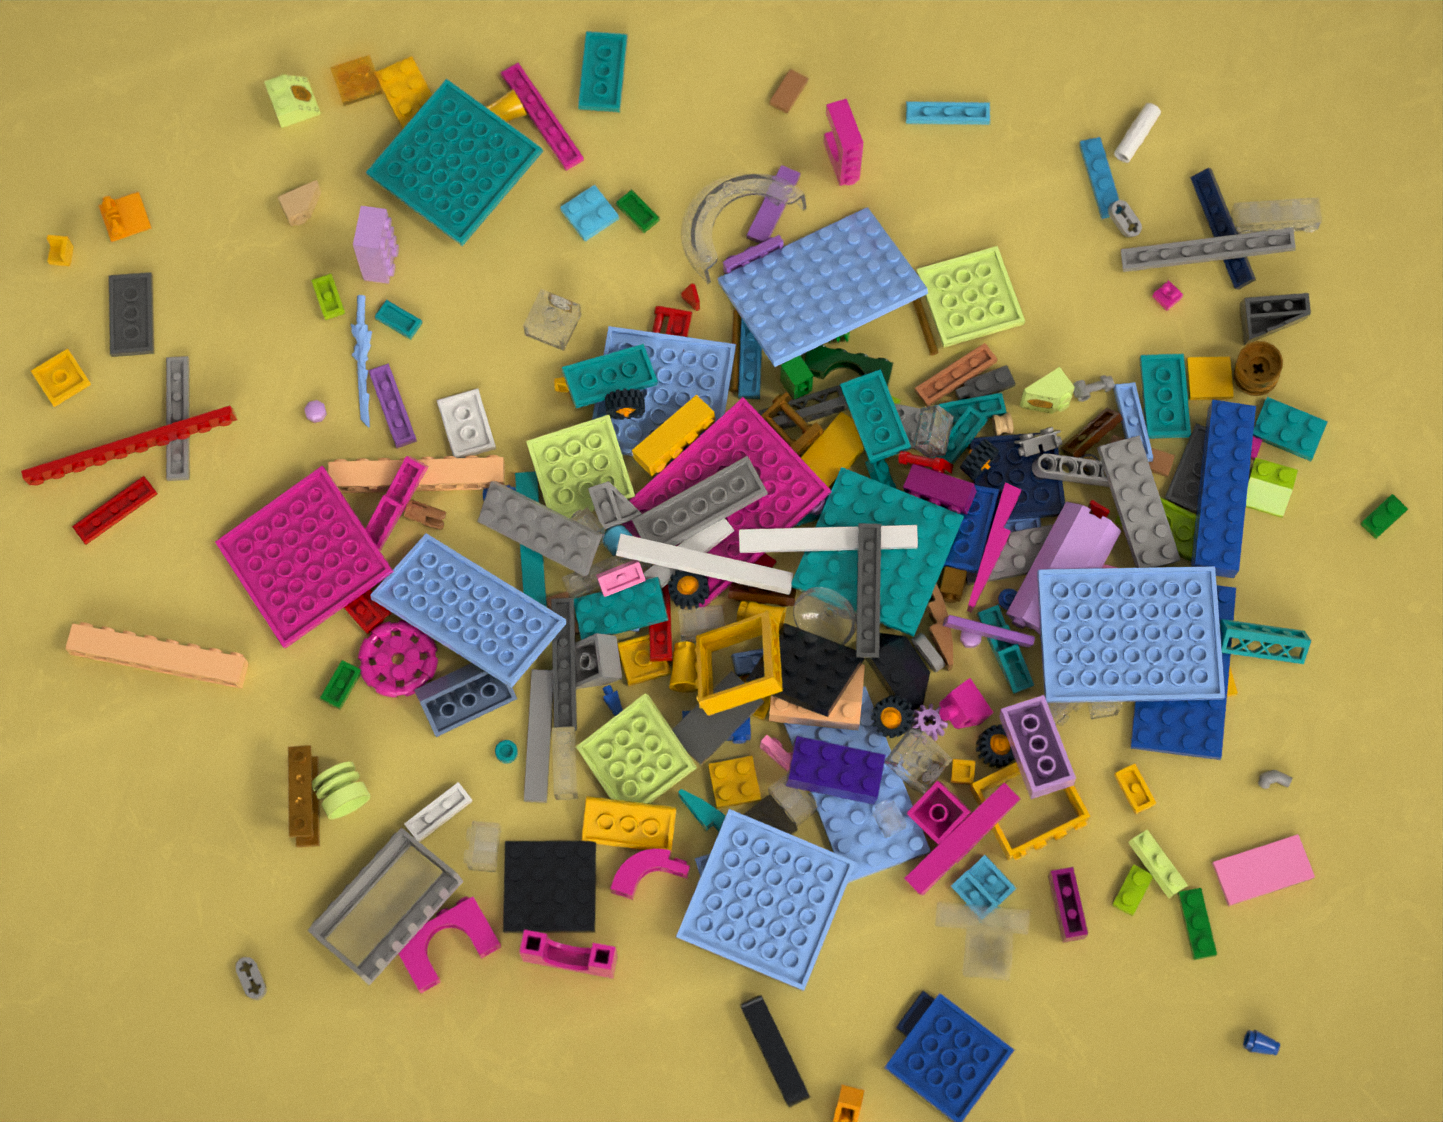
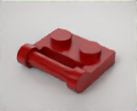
[652,306,693,351]
[898,451,954,474]

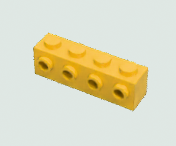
[632,395,716,476]

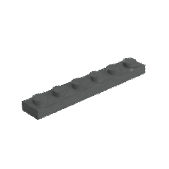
[856,523,881,658]
[551,598,577,732]

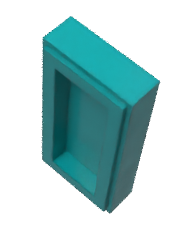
[375,300,423,340]

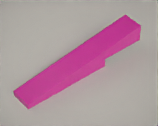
[366,456,429,551]
[967,482,1021,613]
[904,782,1021,895]

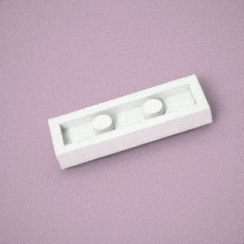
[404,782,473,842]

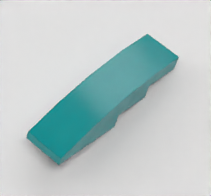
[977,605,1034,694]
[678,789,726,832]

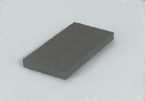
[109,272,154,357]
[1164,423,1206,514]
[672,671,764,766]

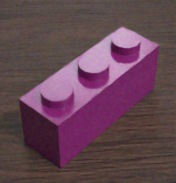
[903,464,977,515]
[1048,867,1088,943]

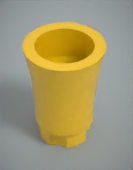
[486,89,527,122]
[736,600,786,630]
[669,641,698,692]

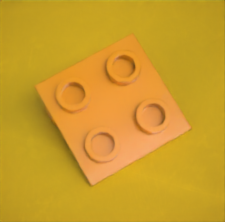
[98,192,151,242]

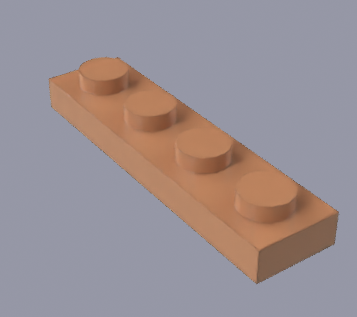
[915,343,998,407]

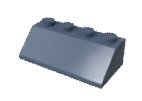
[414,663,517,737]

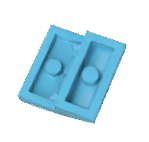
[951,855,1017,920]

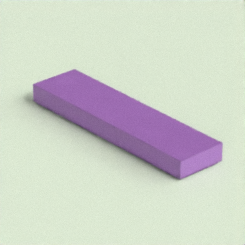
[747,165,801,244]
[368,363,417,448]
[943,615,1035,648]

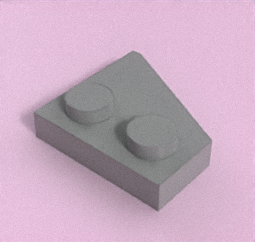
[588,481,642,530]

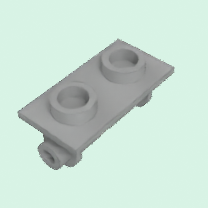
[1014,427,1062,457]

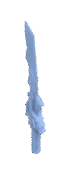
[351,295,372,428]

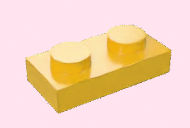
[1114,764,1156,815]

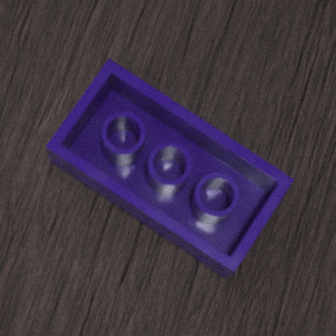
[785,736,886,805]

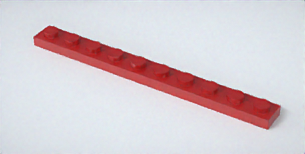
[21,405,237,486]

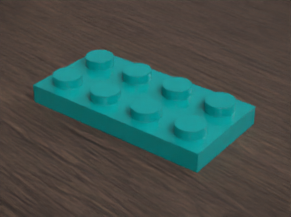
[578,31,628,112]
[561,344,658,409]
[1140,354,1191,439]
[840,369,911,464]
[574,577,668,640]

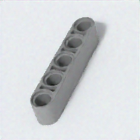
[1032,454,1110,487]

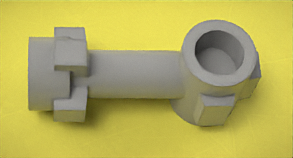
[1073,375,1114,402]

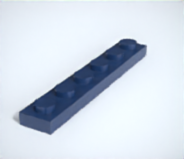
[1190,168,1256,290]

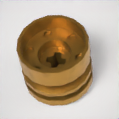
[1234,341,1283,396]

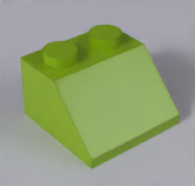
[1246,457,1298,518]

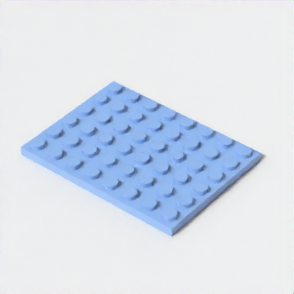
[717,207,928,367]
[1037,566,1225,703]

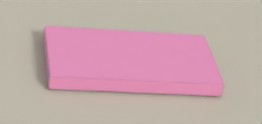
[1212,835,1315,906]

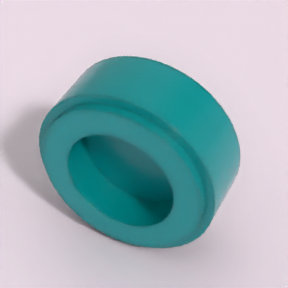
[495,740,518,764]

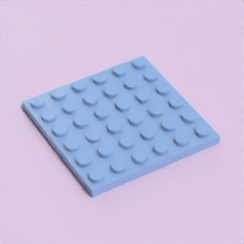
[592,326,736,462]
[676,809,856,991]

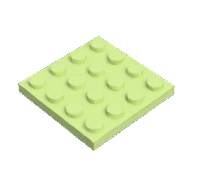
[916,246,1025,348]
[526,415,635,519]
[576,694,697,804]

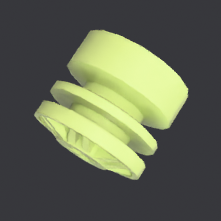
[312,762,371,819]

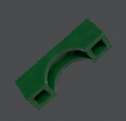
[805,344,893,387]

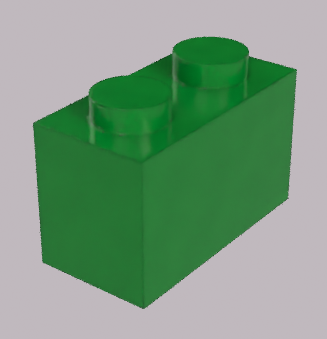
[780,355,813,400]

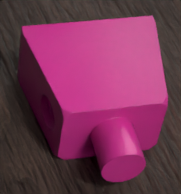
[939,678,994,729]

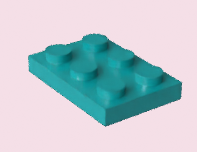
[1253,397,1328,461]

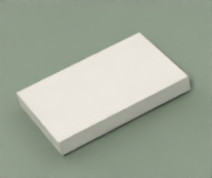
[437,388,496,458]

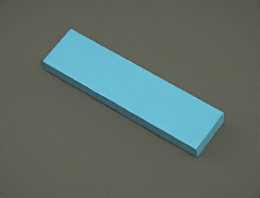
[906,102,990,125]

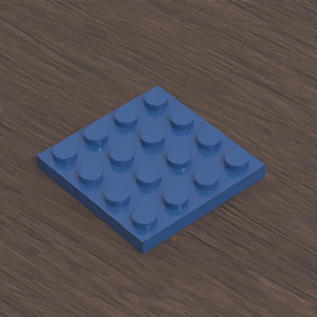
[940,485,1000,574]
[884,993,1014,1122]

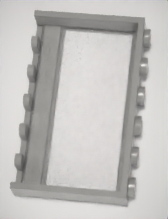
[308,828,463,985]

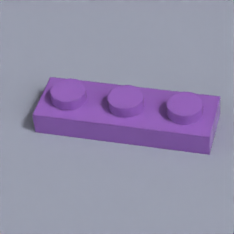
[723,235,784,274]

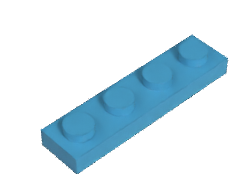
[1079,137,1122,219]

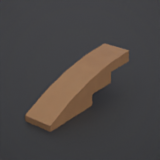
[926,583,953,671]

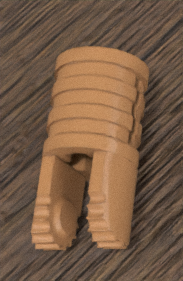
[404,499,446,530]

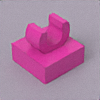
[1152,280,1183,311]

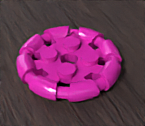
[358,620,438,698]

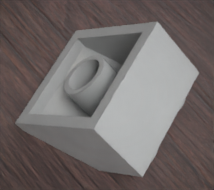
[575,633,622,689]

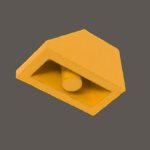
[833,1085,865,1122]

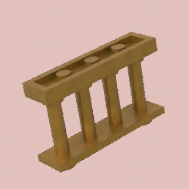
[761,392,824,456]
[288,745,320,848]

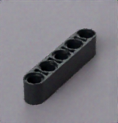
[740,994,810,1108]

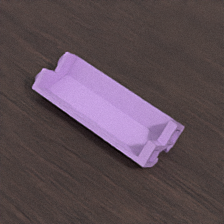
[1006,502,1121,639]

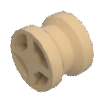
[992,413,1014,436]

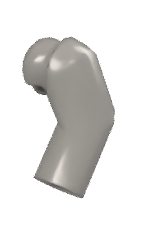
[1258,770,1293,789]

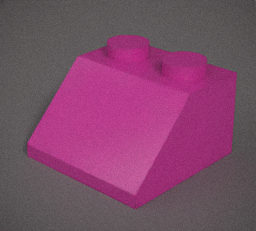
[906,780,973,845]

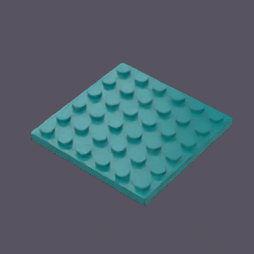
[366,79,543,246]
[791,467,964,637]

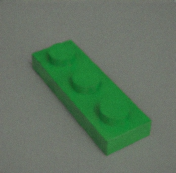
[1178,888,1217,960]

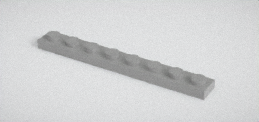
[1121,228,1296,272]

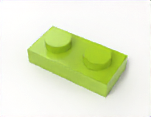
[311,274,345,320]
[1112,865,1153,916]

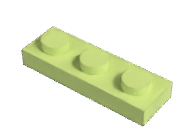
[1128,830,1188,898]

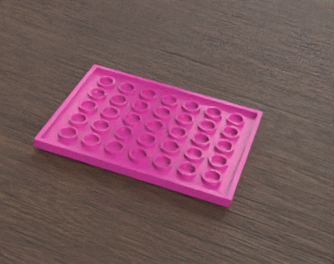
[622,397,832,611]

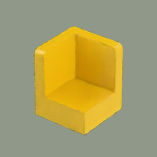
[47,235,74,266]

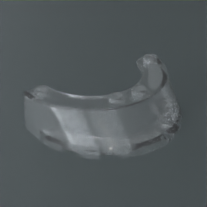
[681,173,807,284]

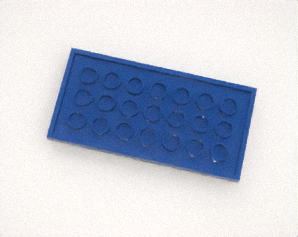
[1130,585,1236,760]

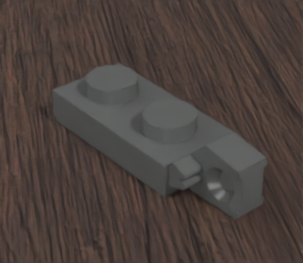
[955,365,1016,400]

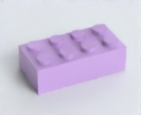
[353,206,399,284]
[999,695,1076,799]

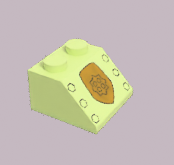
[264,75,321,128]
[1020,367,1075,414]

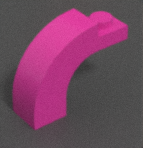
[610,849,690,900]

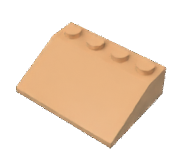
[769,664,865,731]

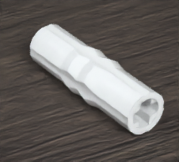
[1114,103,1161,163]

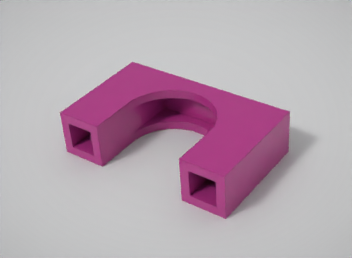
[824,98,864,186]
[398,896,501,994]
[519,930,618,979]

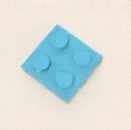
[560,185,619,242]

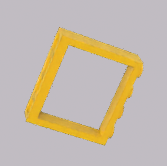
[694,611,783,716]
[970,762,1090,861]

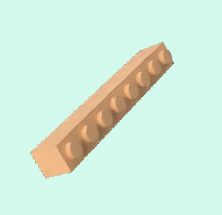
[328,455,505,493]
[65,622,249,689]

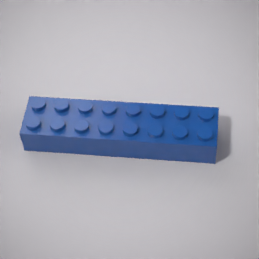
[1191,400,1256,579]

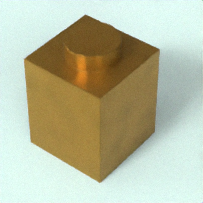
[940,566,967,603]

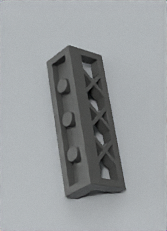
[758,385,848,430]

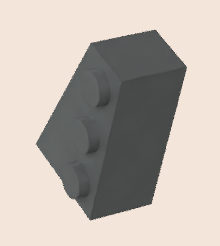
[1240,293,1311,345]

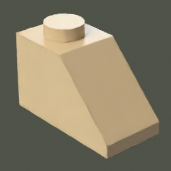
[278,180,321,227]

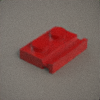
[344,589,392,635]

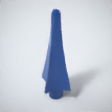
[602,685,623,716]

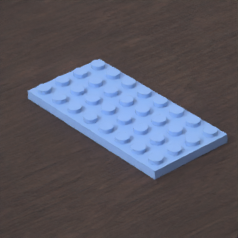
[371,533,566,688]
[784,686,931,883]

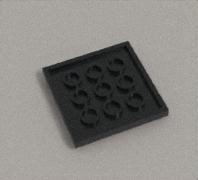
[746,623,865,717]
[503,841,596,933]

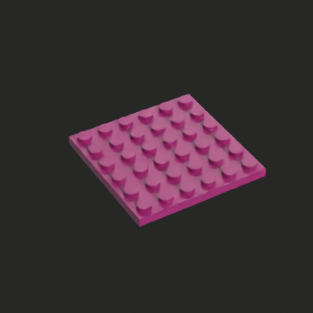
[215,466,394,649]

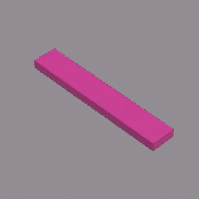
[501,63,584,171]

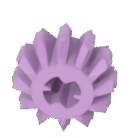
[911,703,948,742]

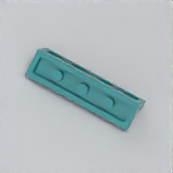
[1220,619,1311,664]

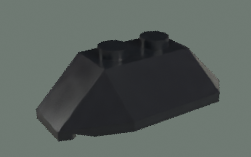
[865,633,930,710]

